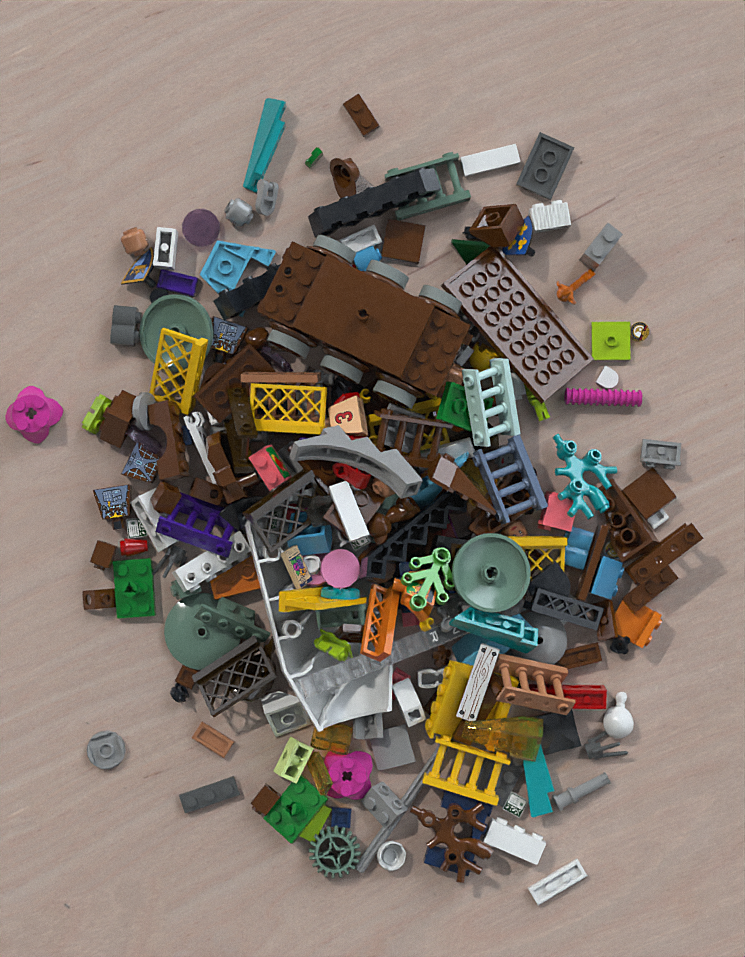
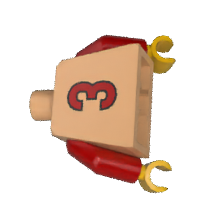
[325,389,377,446]

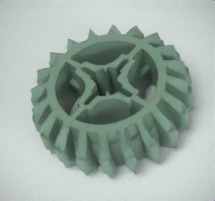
[309,825,361,878]

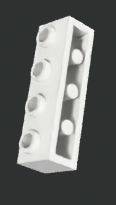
[172,531,251,592]

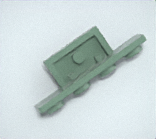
[194,597,271,642]

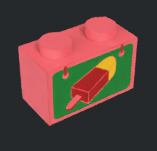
[248,445,292,491]

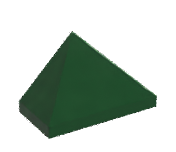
[451,239,490,265]

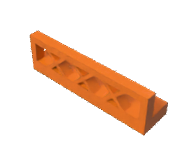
[360,583,400,662]

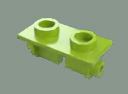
[82,394,112,435]
[314,629,353,661]

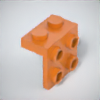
[615,600,662,648]

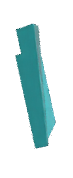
[243,98,286,193]
[449,607,538,654]
[518,719,555,818]

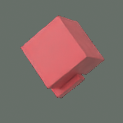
[537,491,575,532]

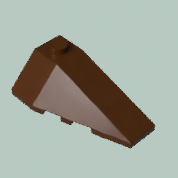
[427,453,497,515]
[468,471,544,536]
[598,478,660,563]

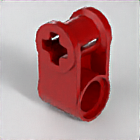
[333,462,372,489]

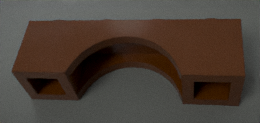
[147,400,189,482]

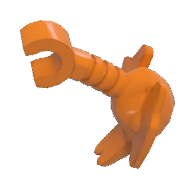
[556,269,596,305]

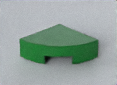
[305,147,323,169]

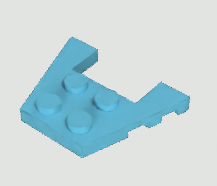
[200,240,276,317]

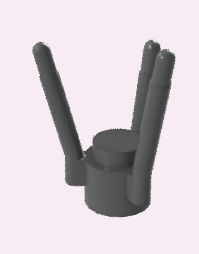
[153,545,188,578]
[585,731,628,760]

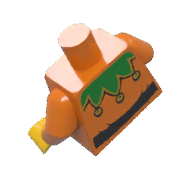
[391,569,440,631]

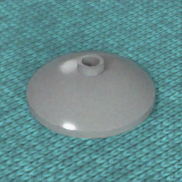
[511,611,567,665]

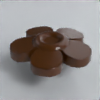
[432,645,451,667]

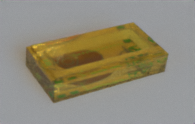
[307,752,333,795]

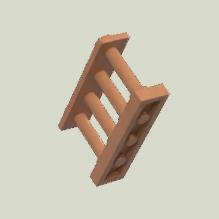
[241,372,321,422]
[493,653,576,715]

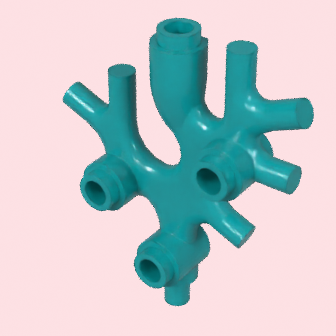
[552,434,617,520]

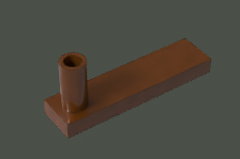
[452,672,504,746]

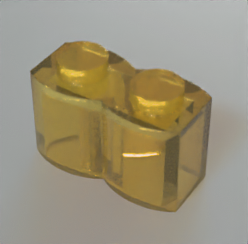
[310,724,353,755]

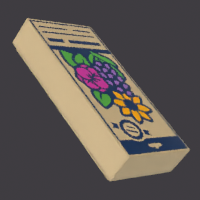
[280,545,313,589]

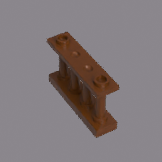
[373,408,453,468]
[624,523,704,585]

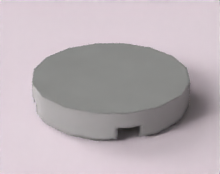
[132,392,156,431]
[87,730,126,769]

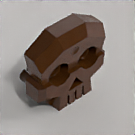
[205,431,264,504]

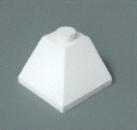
[261,691,311,737]

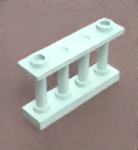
[462,358,521,447]

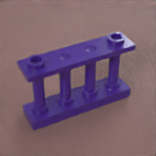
[155,492,238,558]

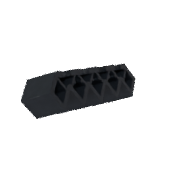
[308,167,441,238]
[213,237,333,321]
[359,491,468,581]

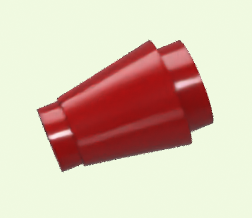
[120,538,148,557]

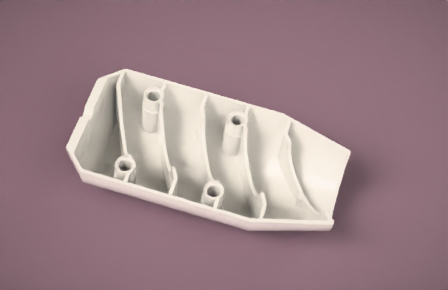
[245,488,393,732]

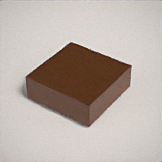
[174,665,199,690]

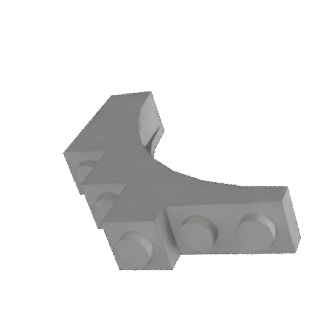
[289,425,423,499]

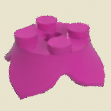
[5,386,64,444]
[322,749,373,800]

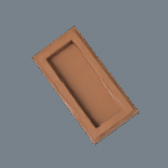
[192,721,235,758]

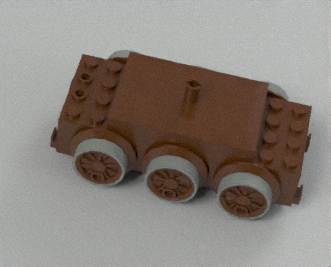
[257,235,473,409]

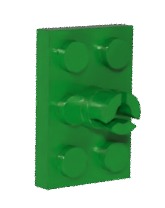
[436,381,494,433]
[113,558,156,619]
[263,774,329,844]

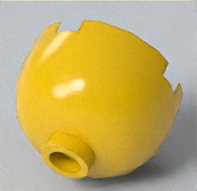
[469,342,500,377]

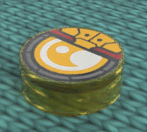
[630,322,649,342]

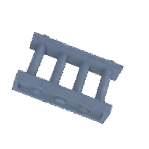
[473,434,548,525]

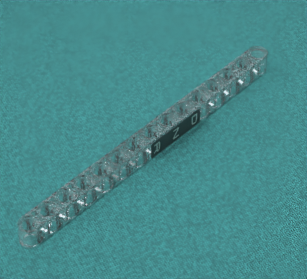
[298,589,541,699]

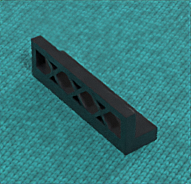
[523,587,604,630]

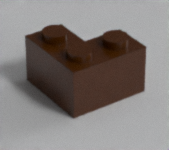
[99,390,136,448]

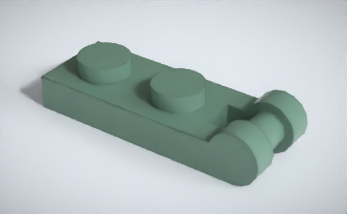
[315,603,366,628]

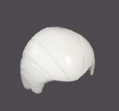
[603,692,634,739]

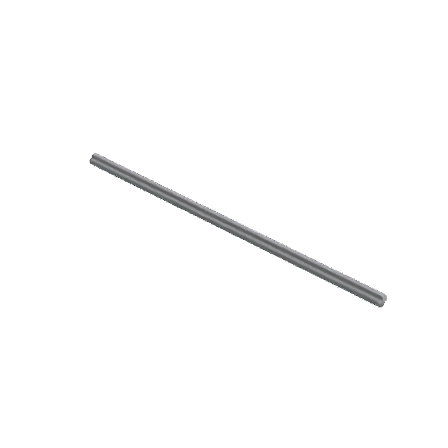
[355,648,514,873]

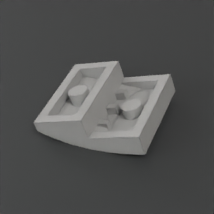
[384,403,425,453]
[370,724,416,771]

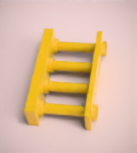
[422,734,511,806]

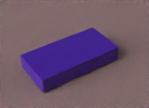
[157,269,199,297]

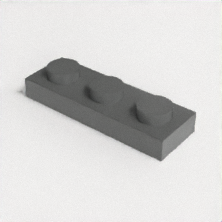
[179,776,240,813]

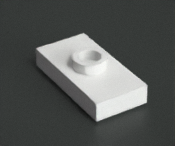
[340,225,382,253]

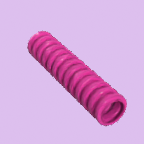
[564,388,642,407]

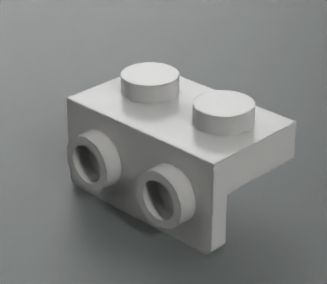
[640,439,681,469]
[353,713,383,739]
[361,782,408,830]

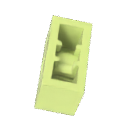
[273,736,314,784]

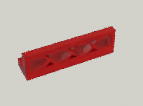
[528,684,607,709]

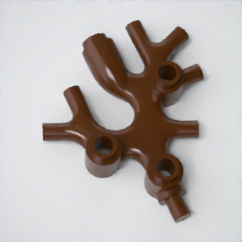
[410,802,493,883]

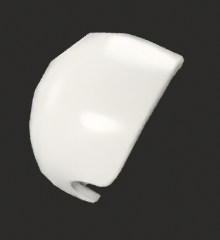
[377,841,406,871]

